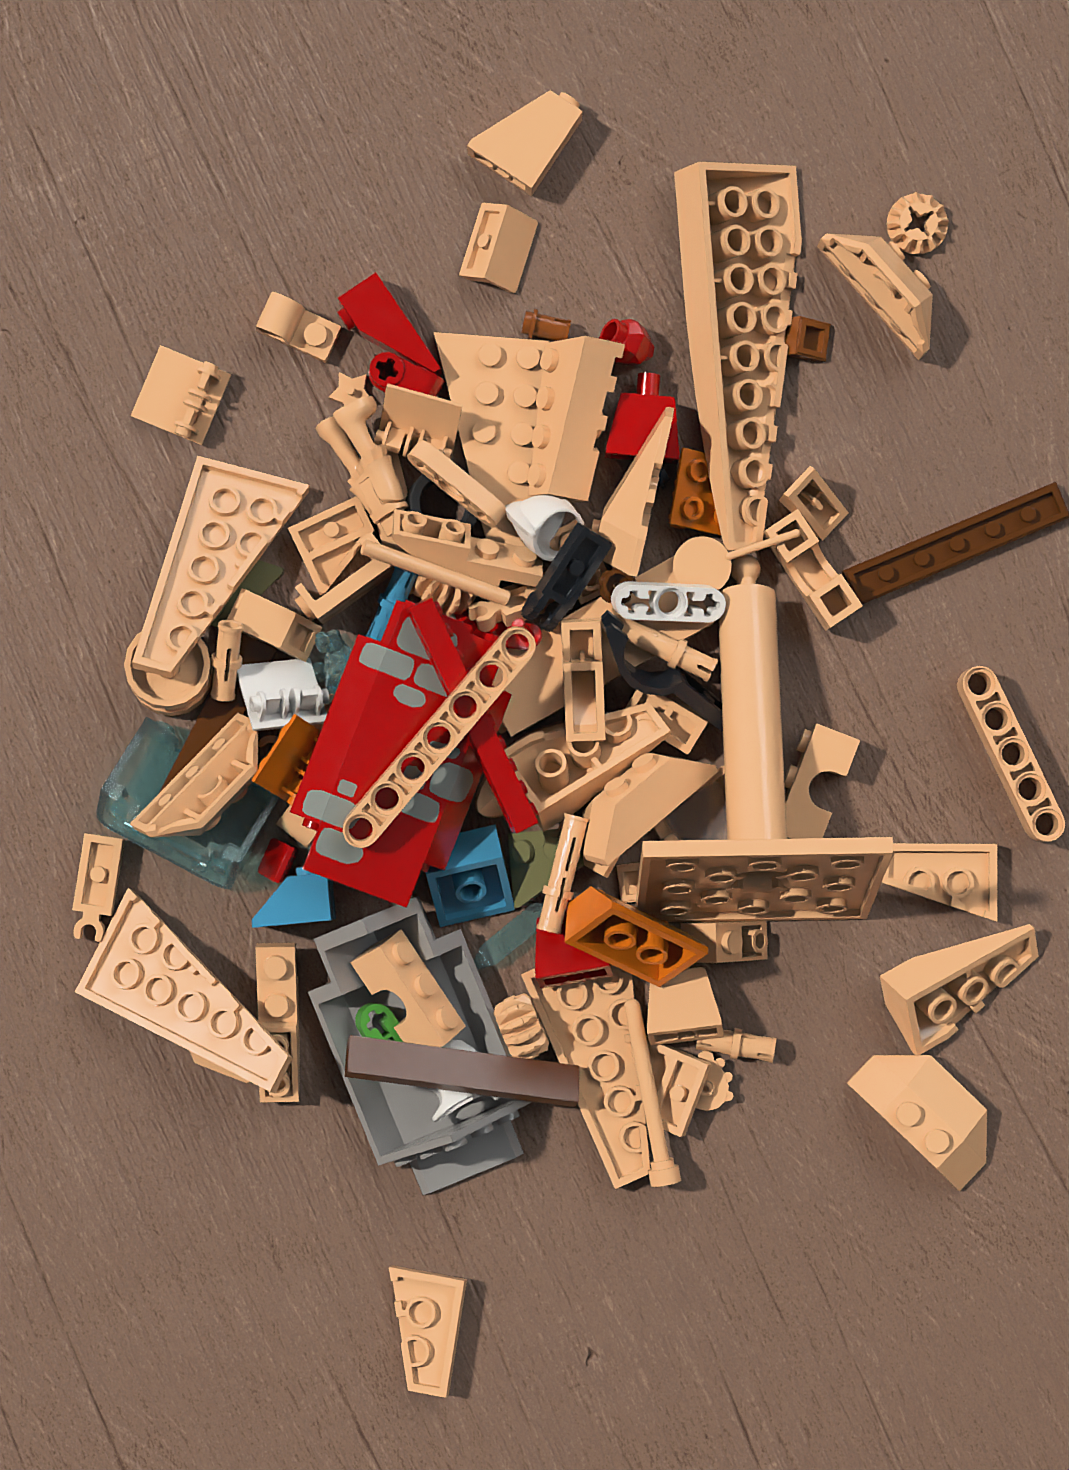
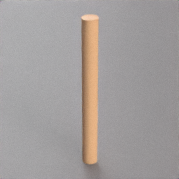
[360,539,510,606]

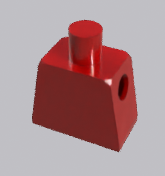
[605,373,680,465]
[535,896,614,989]

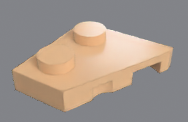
[288,496,374,595]
[646,1036,712,1137]

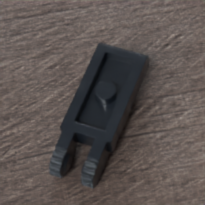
[521,522,612,632]

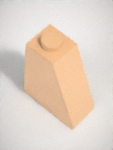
[467,90,583,197]

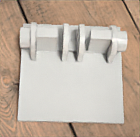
[237,658,329,731]

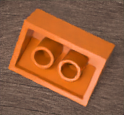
[564,886,708,987]

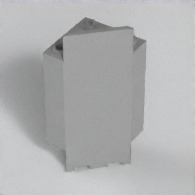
[308,896,531,1195]

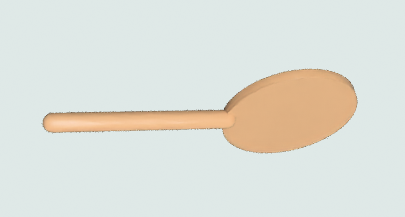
[673,529,801,595]

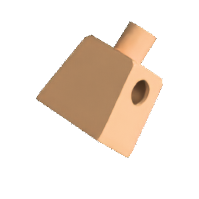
[647,967,724,1046]

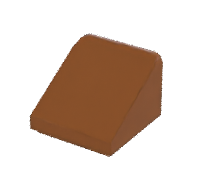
[785,316,831,362]

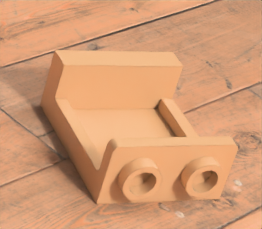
[294,532,395,625]

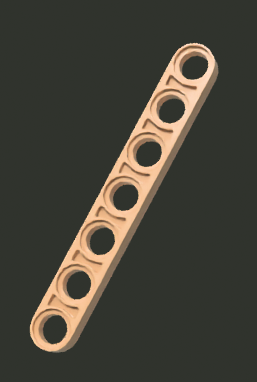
[343,626,536,848]

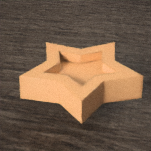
[328,372,369,406]

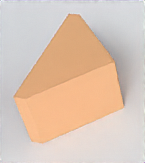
[779,466,849,541]

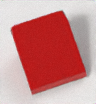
[258,838,298,884]

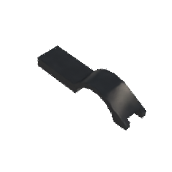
[601,610,723,732]

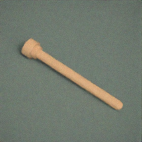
[625,999,681,1187]

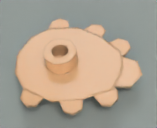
[696,1050,734,1111]

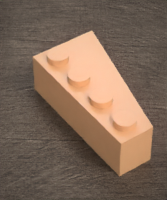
[528,336,625,503]

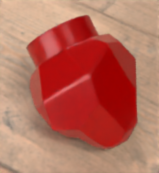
[599,319,655,365]

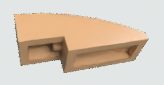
[561,618,606,742]

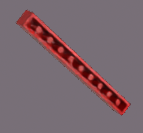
[406,598,539,834]

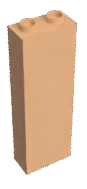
[492,555,714,738]

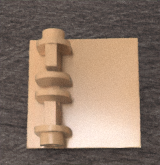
[131,345,231,445]
[374,383,463,459]

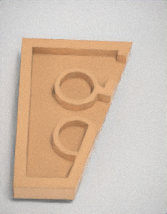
[882,843,997,922]

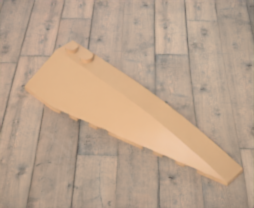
[674,162,802,551]

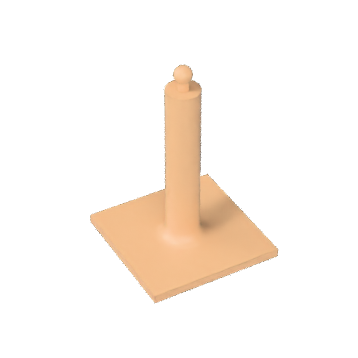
[635,554,893,922]

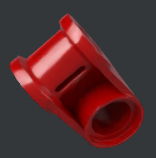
[369,352,445,397]

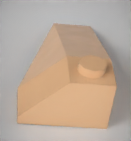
[880,924,1039,1056]

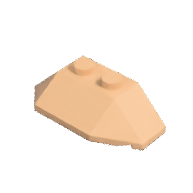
[817,233,933,360]
[130,713,258,837]
[582,753,719,866]
[847,1055,987,1191]

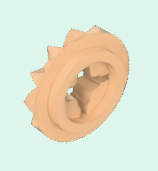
[887,192,949,254]

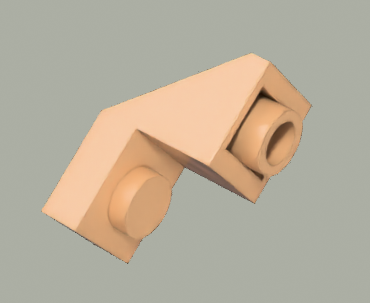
[227,588,322,662]

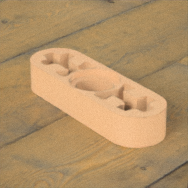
[407,440,506,528]

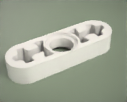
[611,581,726,623]

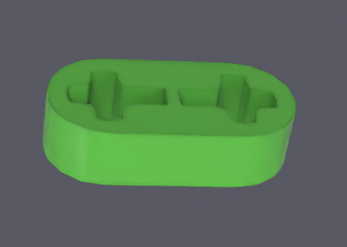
[355,1003,403,1042]

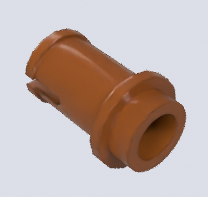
[521,309,571,341]

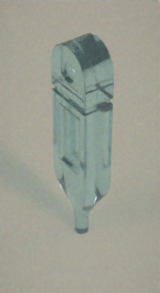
[474,902,543,970]

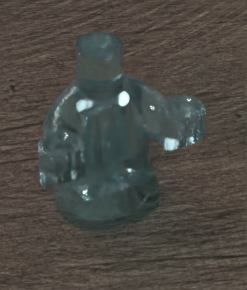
[312,630,352,694]

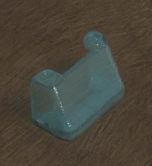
[96,717,281,889]

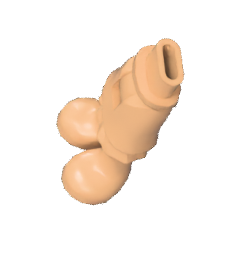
[316,396,408,537]

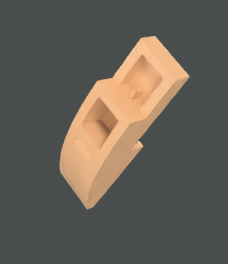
[392,509,543,587]
[255,943,300,1103]

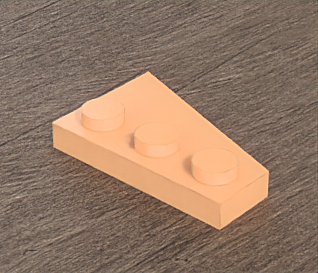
[389,1265,467,1398]

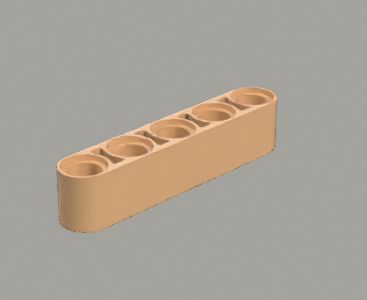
[957,666,1065,842]

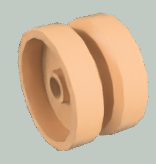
[124,631,214,716]

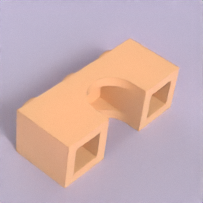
[763,509,863,631]
[784,723,860,839]
[350,929,466,1047]

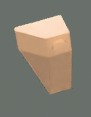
[591,407,674,577]
[504,702,671,832]

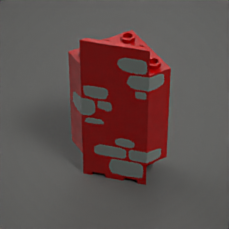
[290,600,512,908]

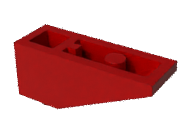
[337,272,442,376]

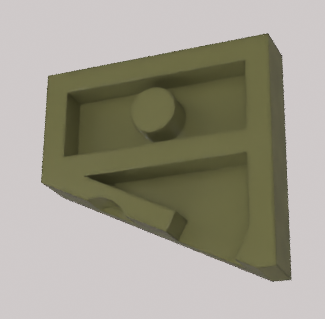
[507,828,584,908]

